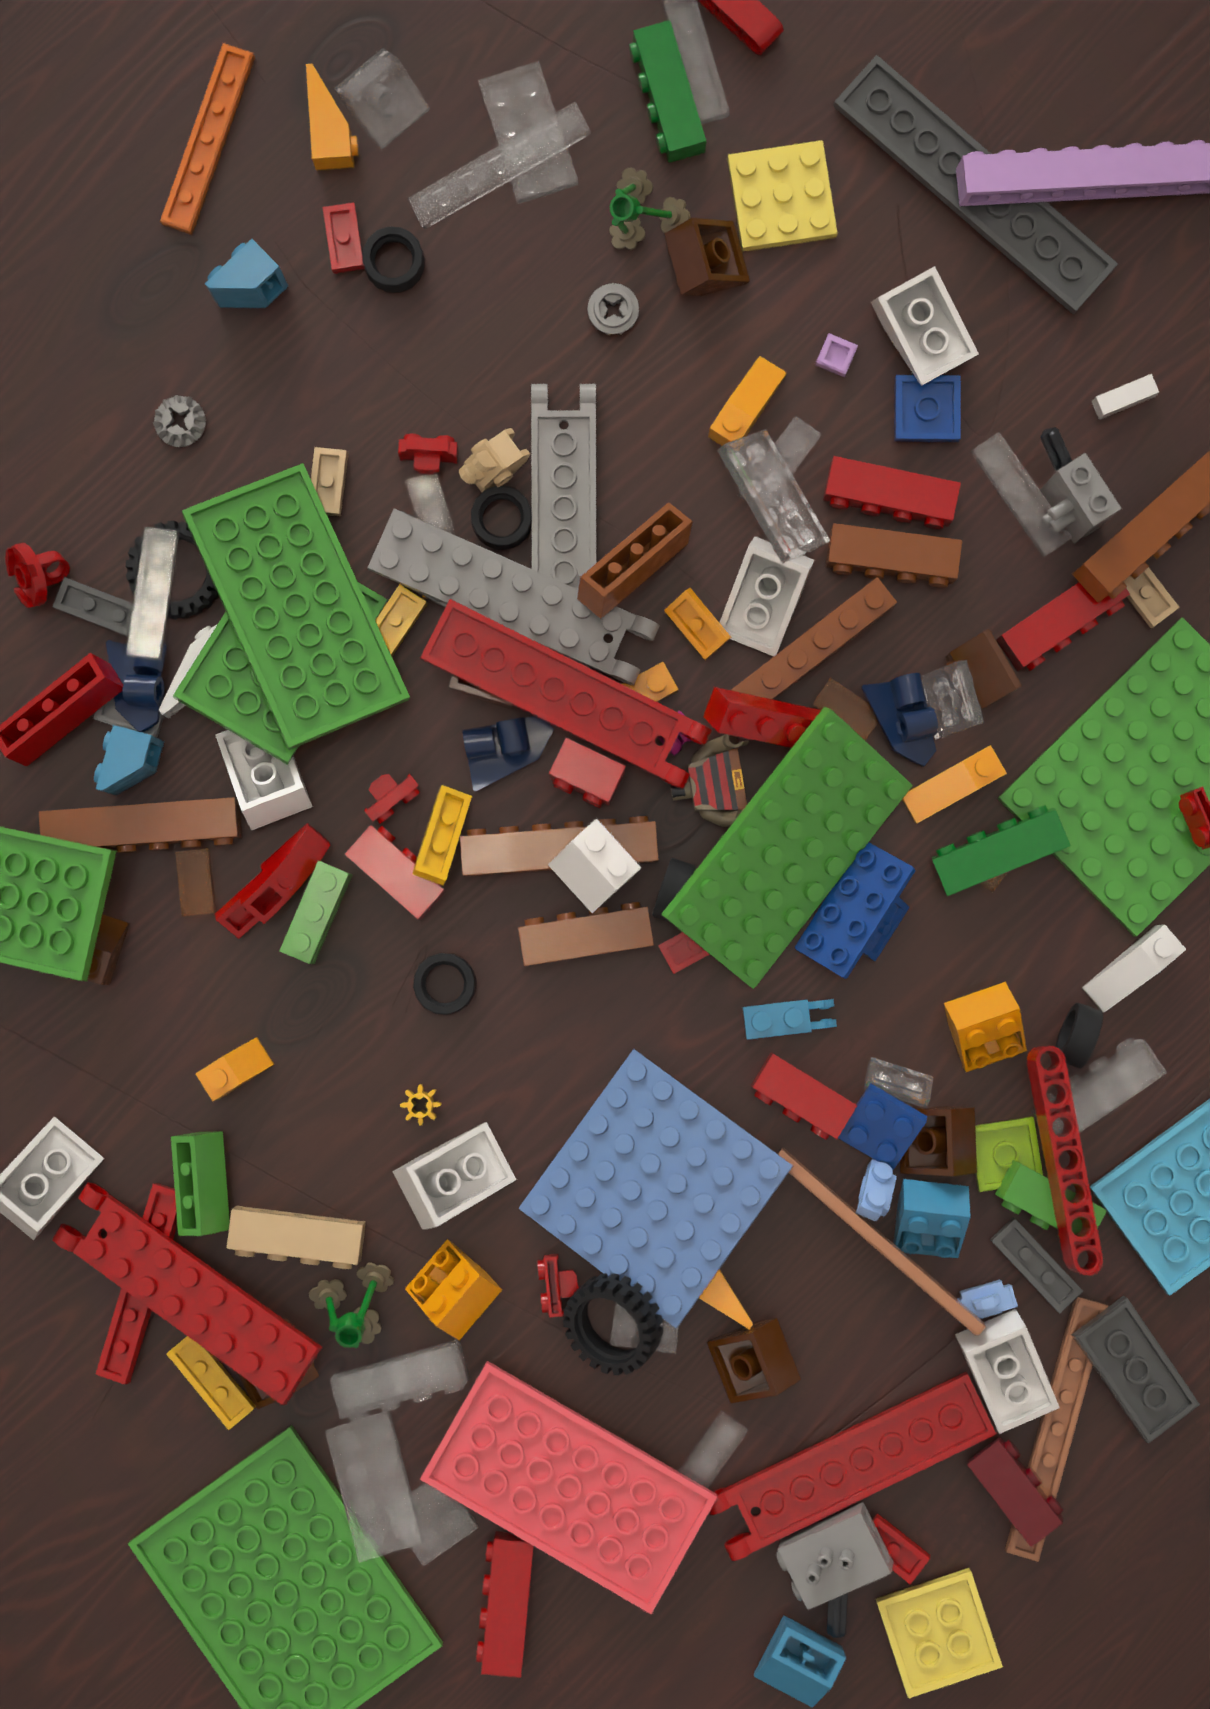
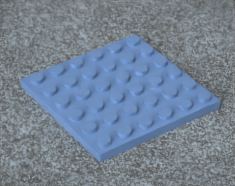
[519,1049,793,1328]

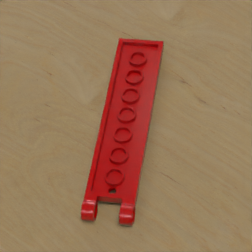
[420,599,712,790]
[52,1182,322,1405]
[709,1372,996,1561]

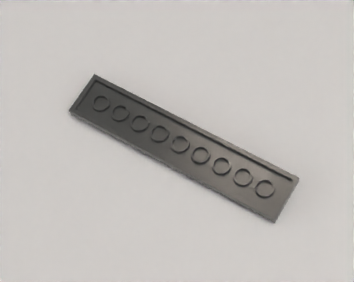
[833,55,1118,315]

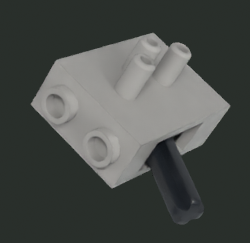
[1040,427,1122,544]
[776,1502,893,1638]

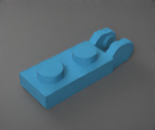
[742,999,837,1040]

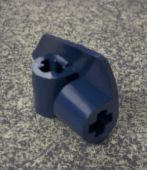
[106,639,168,733]
[861,673,938,767]
[462,716,554,791]

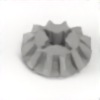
[588,283,639,335]
[153,395,206,447]

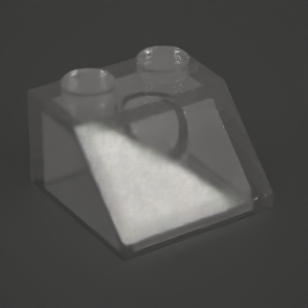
[333,48,430,149]

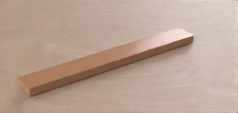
[778,1148,986,1336]
[1005,1296,1109,1562]

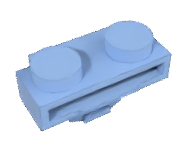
[856,1159,897,1221]
[957,1280,1018,1319]

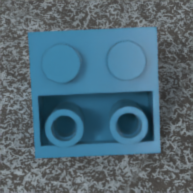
[205,239,288,308]
[94,725,164,796]
[893,1179,970,1258]
[753,1615,846,1708]

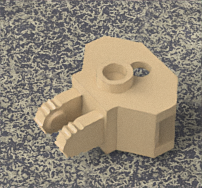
[458,428,530,492]

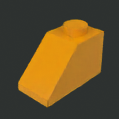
[195,1037,274,1101]

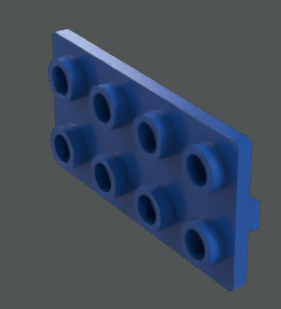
[795,842,915,979]

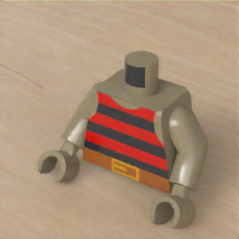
[670,734,749,827]

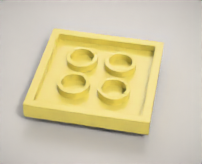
[727,140,838,252]
[876,1568,1003,1699]

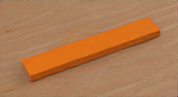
[160,43,255,235]

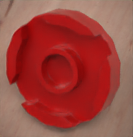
[5,543,70,608]

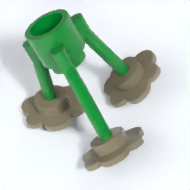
[609,167,690,250]
[309,1262,394,1348]

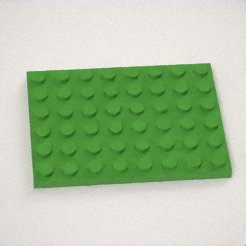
[997,617,1210,937]
[128,1425,443,1709]

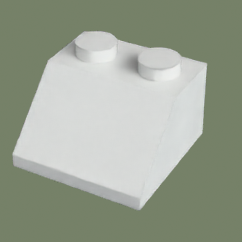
[548,819,641,913]

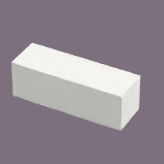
[1092,374,1159,420]

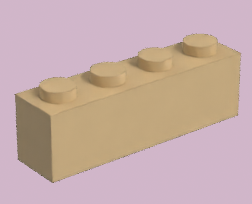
[226,1206,366,1269]

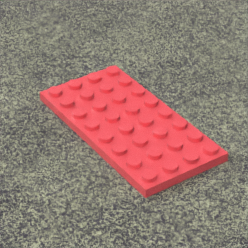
[420,1361,717,1614]

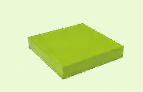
[975,1116,1043,1192]

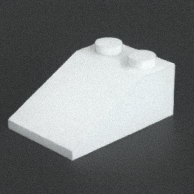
[871,266,979,386]
[720,537,815,656]
[215,730,313,830]
[0,1117,104,1240]
[392,1122,516,1230]
[955,1309,1060,1434]

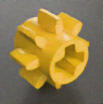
[400,1084,442,1126]

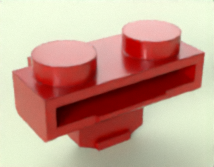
[398,434,458,475]
[364,773,420,824]
[1179,786,1210,850]
[537,1254,578,1318]

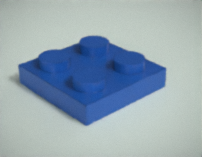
[894,375,961,442]
[838,1083,928,1170]

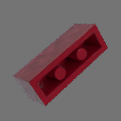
[967,1436,1064,1547]

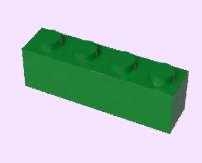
[629,20,706,163]
[932,805,1071,896]

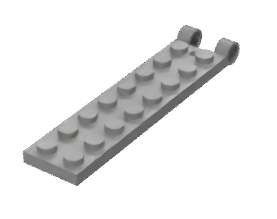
[531,384,596,669]
[368,509,660,685]

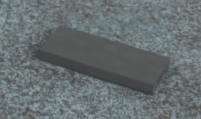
[1071,1296,1200,1444]

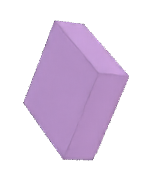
[815,333,858,377]

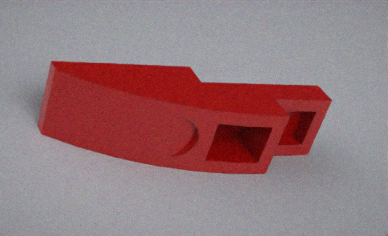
[215,823,330,939]

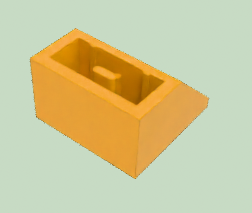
[944,982,1027,1072]
[405,1239,502,1340]

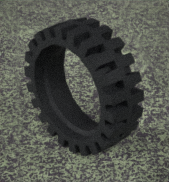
[125,521,219,619]
[563,1273,664,1375]

